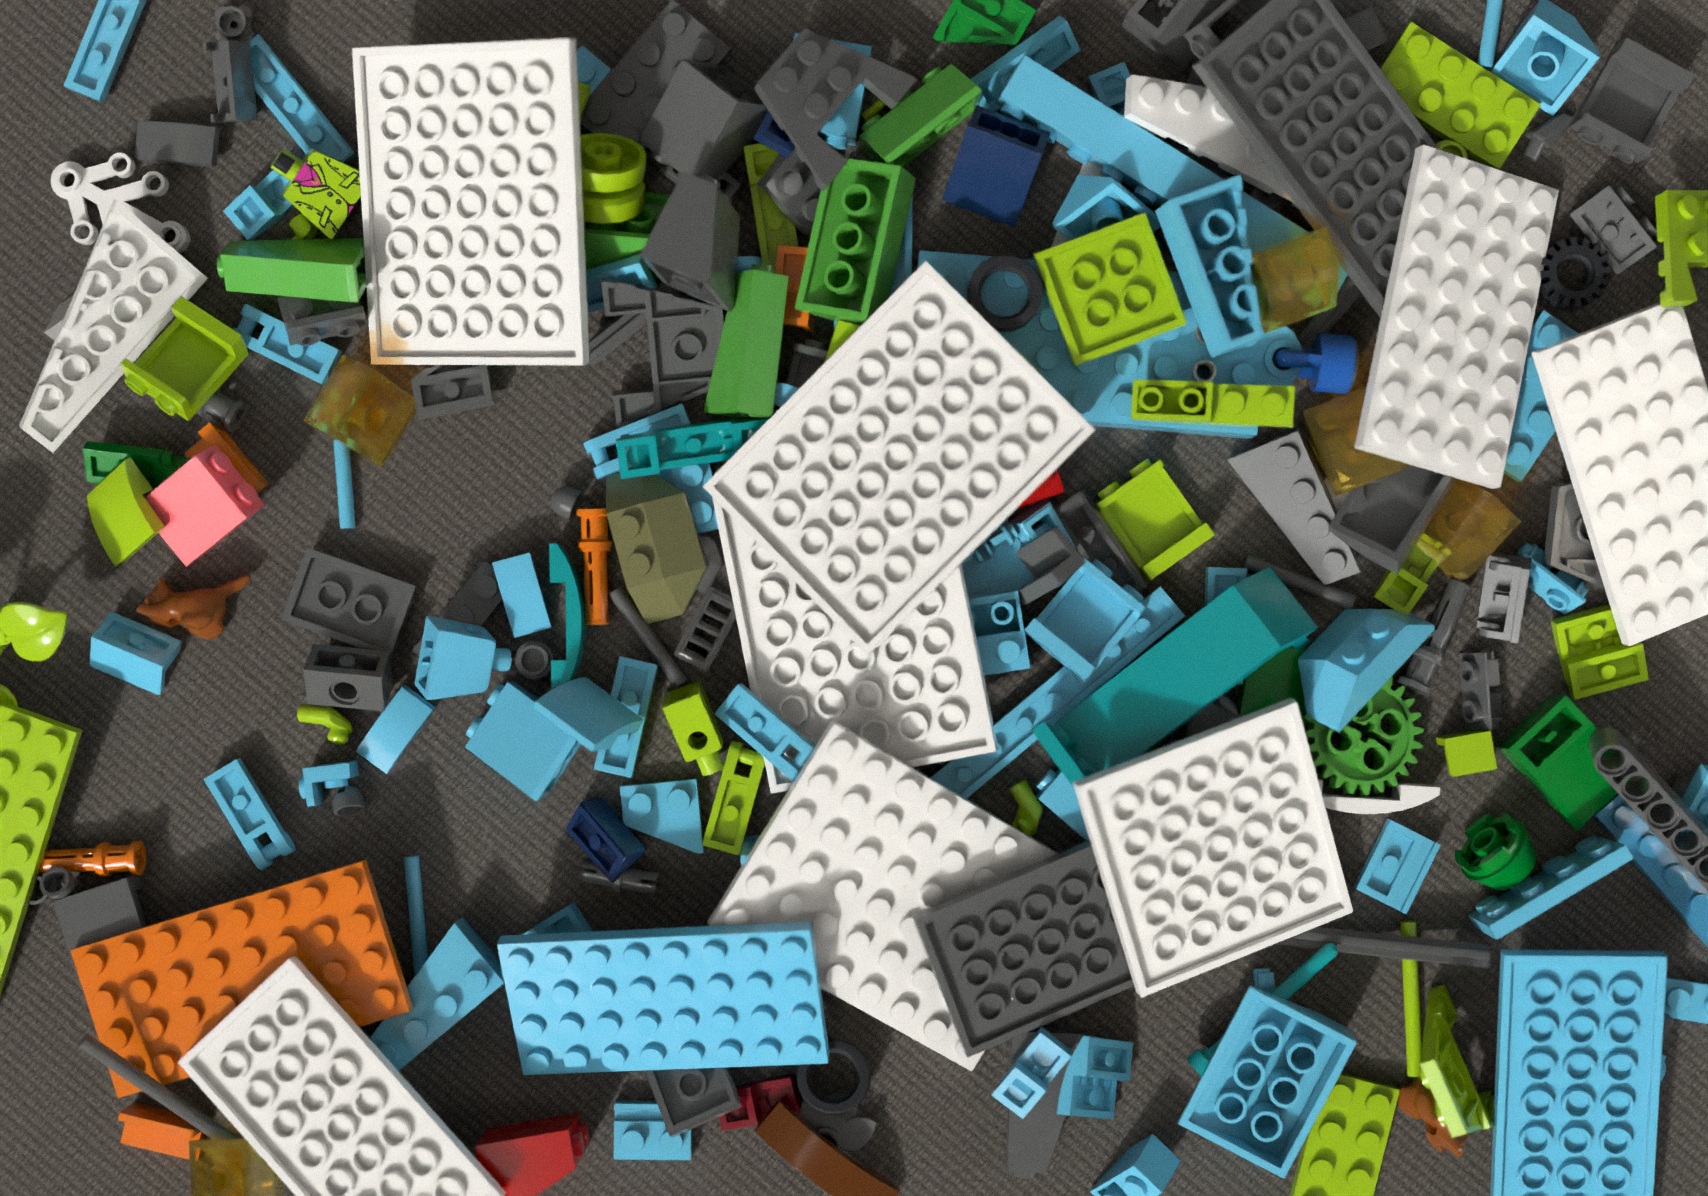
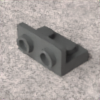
[1570,182,1658,275]
[278,296,367,346]

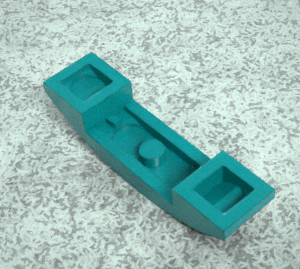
[615,417,770,479]
[549,544,586,690]

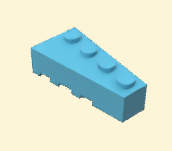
[1155,175,1263,359]
[370,917,504,1071]

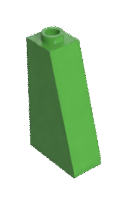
[217,238,366,302]
[704,264,789,418]

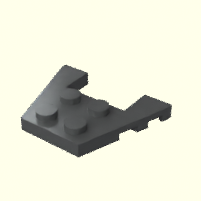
[754,28,917,191]
[601,278,724,429]
[1543,481,1605,590]

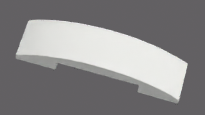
[1317,778,1440,814]

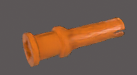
[576,509,612,625]
[39,840,147,877]

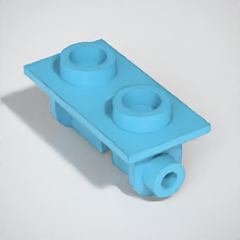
[1517,542,1588,615]

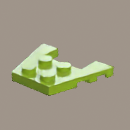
[1655,190,1708,307]
[1419,984,1495,1137]

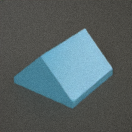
[1052,175,1161,241]

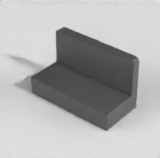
[1016,526,1086,606]

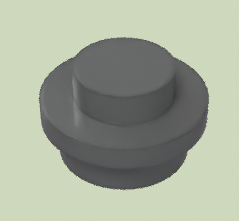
[515,641,554,679]

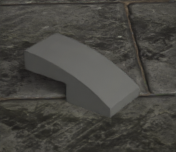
[134,121,220,167]

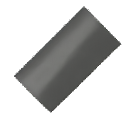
[1328,454,1457,574]

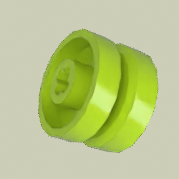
[580,133,646,224]

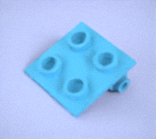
[961,519,1034,599]

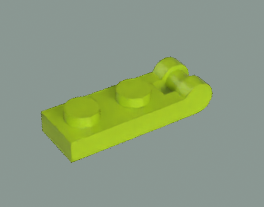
[702,740,765,855]

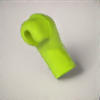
[297,703,352,745]
[1009,779,1043,837]

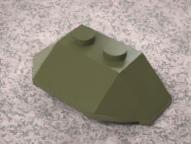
[606,473,707,624]

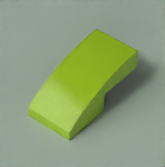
[1373,535,1447,615]

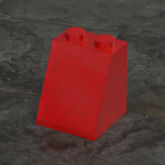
[475,1112,590,1196]

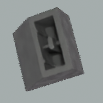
[1122,0,1230,73]

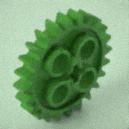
[1301,677,1424,795]

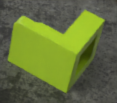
[1436,730,1497,777]

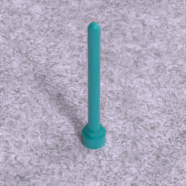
[1186,943,1338,1076]

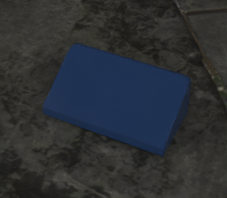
[565,797,646,883]

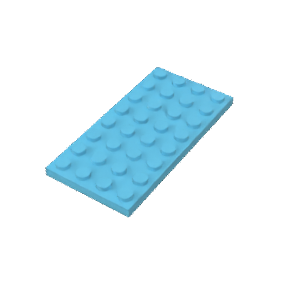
[497,921,830,1075]
[1490,950,1667,1196]

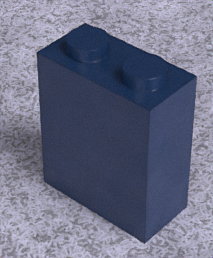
[942,105,1050,227]

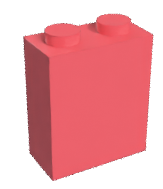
[145,444,265,567]

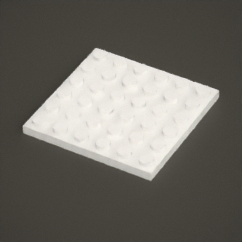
[1073,698,1353,998]

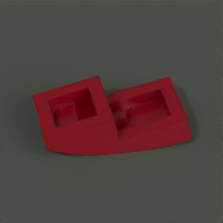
[719,1074,801,1131]

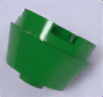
[1455,813,1536,891]

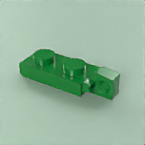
[83,441,192,489]

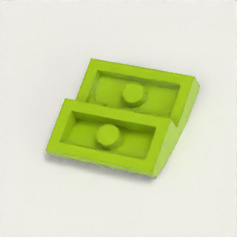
[87,457,165,567]
[1550,604,1649,700]

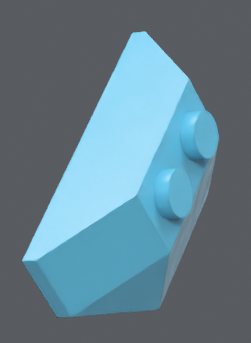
[1298,609,1435,732]

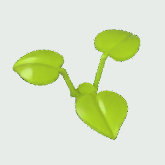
[0,602,68,707]

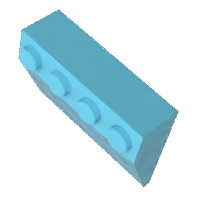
[1178,985,1357,1179]

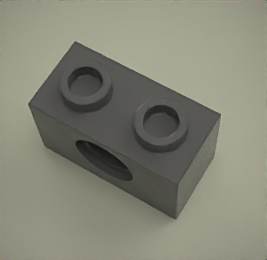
[303,644,393,711]

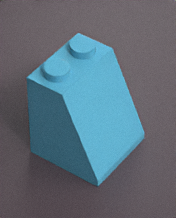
[465,681,581,801]

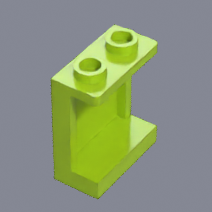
[120,296,249,421]
[1095,458,1215,580]

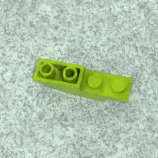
[1131,379,1296,428]

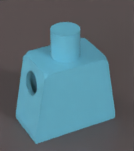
[414,616,512,700]

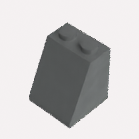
[639,59,768,181]
[640,172,740,312]

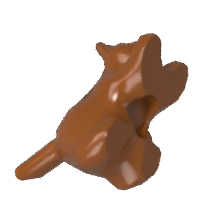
[136,574,251,640]
[1398,1076,1471,1158]

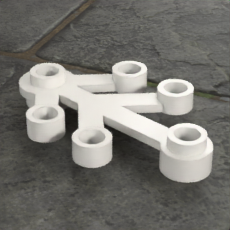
[51,152,190,253]

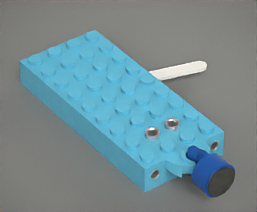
[918,161,1359,439]

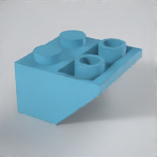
[969,591,1030,675]

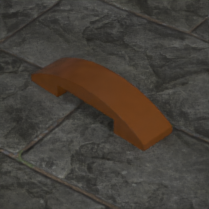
[755,1100,900,1196]

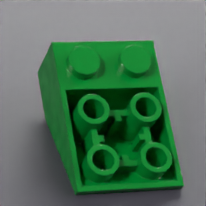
[1496,694,1633,831]

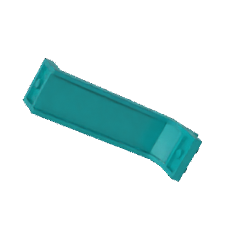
[1031,567,1318,788]

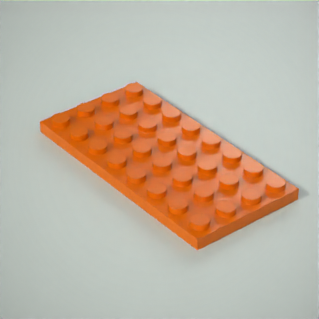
[70,859,413,1098]

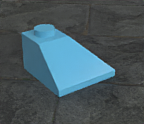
[1490,0,1601,116]

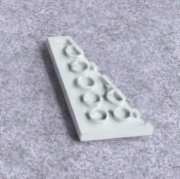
[1124,75,1298,209]
[19,199,208,453]

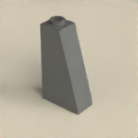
[1005,1026,1091,1179]

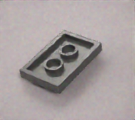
[281,547,419,658]

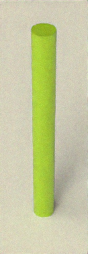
[1400,920,1422,1077]

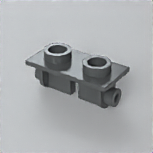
[1459,651,1504,731]

